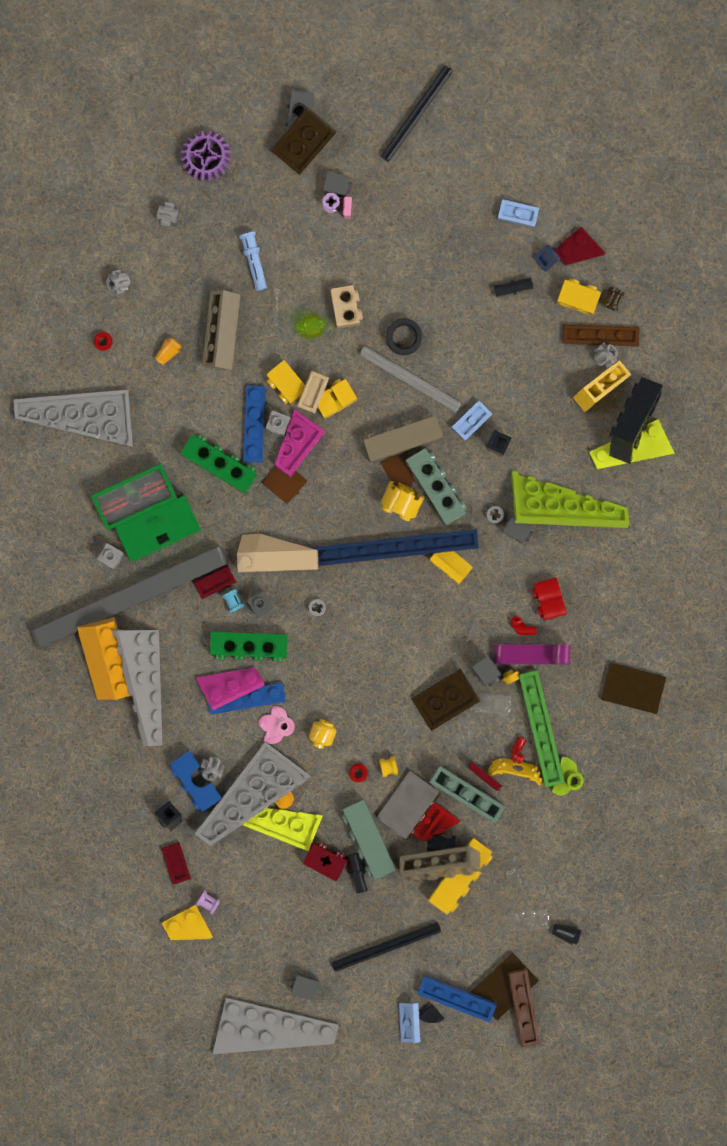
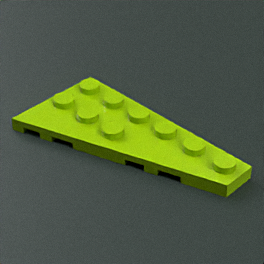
[511,471,629,528]

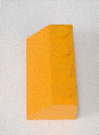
[77,617,132,700]

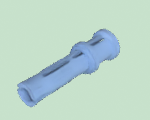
[239,232,268,291]

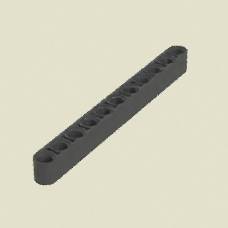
[30,546,229,649]

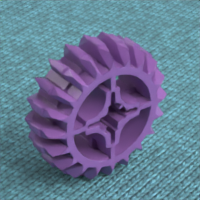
[180,130,232,182]

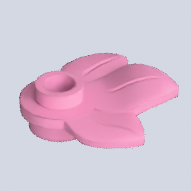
[258,706,295,744]

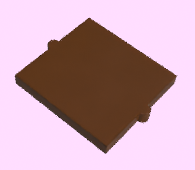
[381,451,414,486]
[262,467,307,504]

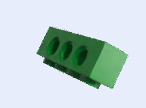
[180,434,258,495]
[210,632,288,662]

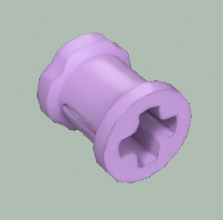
[322,193,340,213]
[196,891,221,915]

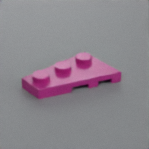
[275,409,325,478]
[196,668,265,710]

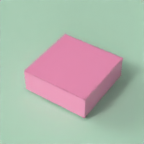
[343,197,352,219]

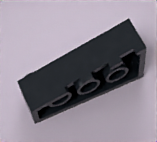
[609,377,663,464]

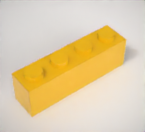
[428,838,493,914]

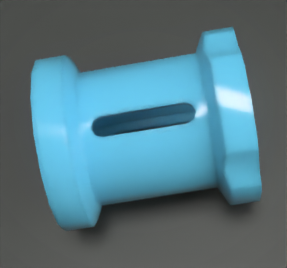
[221,589,245,613]

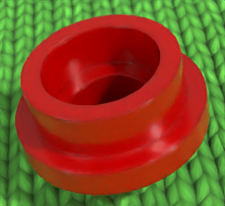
[94,332,113,351]
[349,763,368,783]

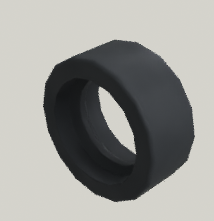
[386,318,422,356]

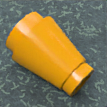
[155,337,182,365]

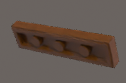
[562,324,639,347]
[507,968,541,1048]

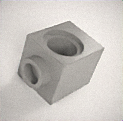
[266,410,291,437]
[97,543,125,570]

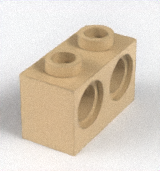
[331,285,363,329]

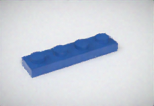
[244,386,266,463]
[208,683,286,715]
[418,975,497,1023]

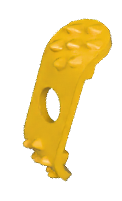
[488,758,544,786]

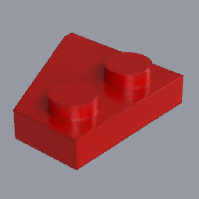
[413,803,460,842]

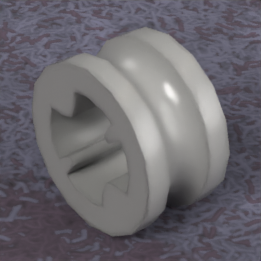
[486,506,504,524]
[309,599,326,616]

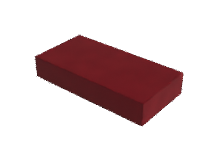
[194,566,237,599]
[468,761,502,791]
[161,842,191,885]

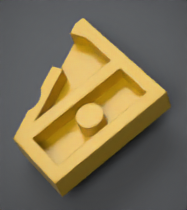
[162,904,213,940]

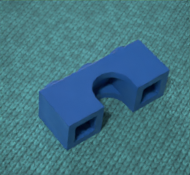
[170,751,222,811]

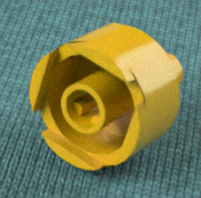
[380,481,425,521]

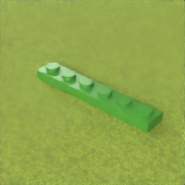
[519,670,565,787]

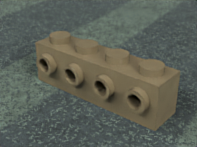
[202,290,240,370]
[363,414,443,463]
[400,846,480,883]

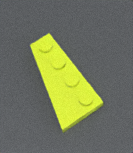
[589,419,675,470]
[242,808,323,852]

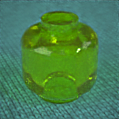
[296,313,326,340]

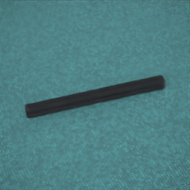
[381,65,453,162]
[332,922,441,972]

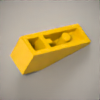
[573,360,631,412]

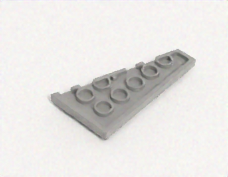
[13,390,133,447]
[112,630,162,746]
[195,742,311,846]
[213,997,339,1054]

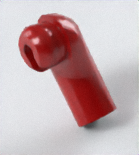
[510,616,536,635]
[511,736,527,764]

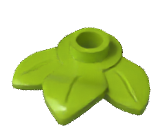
[552,757,584,795]

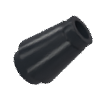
[552,923,582,945]

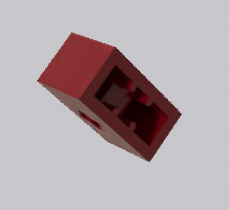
[303,841,347,882]

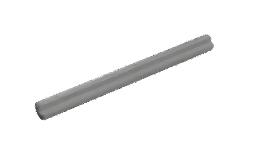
[360,346,461,412]

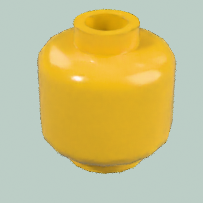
[309,719,336,749]

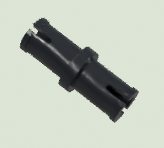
[494,277,534,298]
[347,853,368,894]

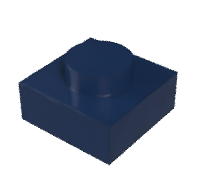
[534,244,560,272]

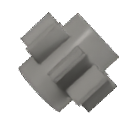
[157,202,179,227]
[106,269,130,295]
[594,343,618,368]
[200,757,225,781]

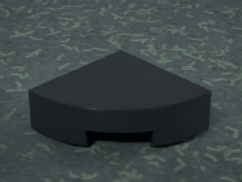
[419,1004,445,1023]

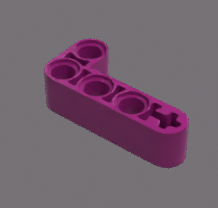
[494,645,570,665]

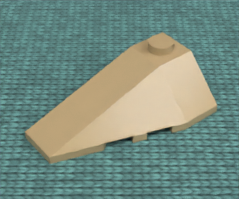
[237,534,318,573]

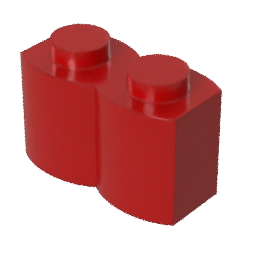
[532,577,567,621]

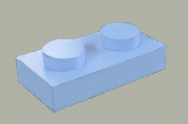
[498,199,539,228]
[452,401,492,441]
[399,1002,420,1043]

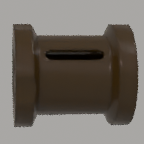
[602,287,625,311]

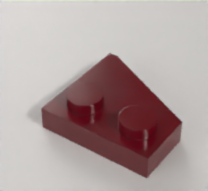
[554,226,606,266]

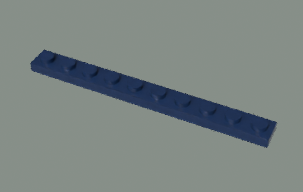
[310,529,479,566]

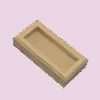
[297,371,329,414]

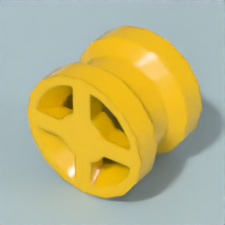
[379,756,398,778]

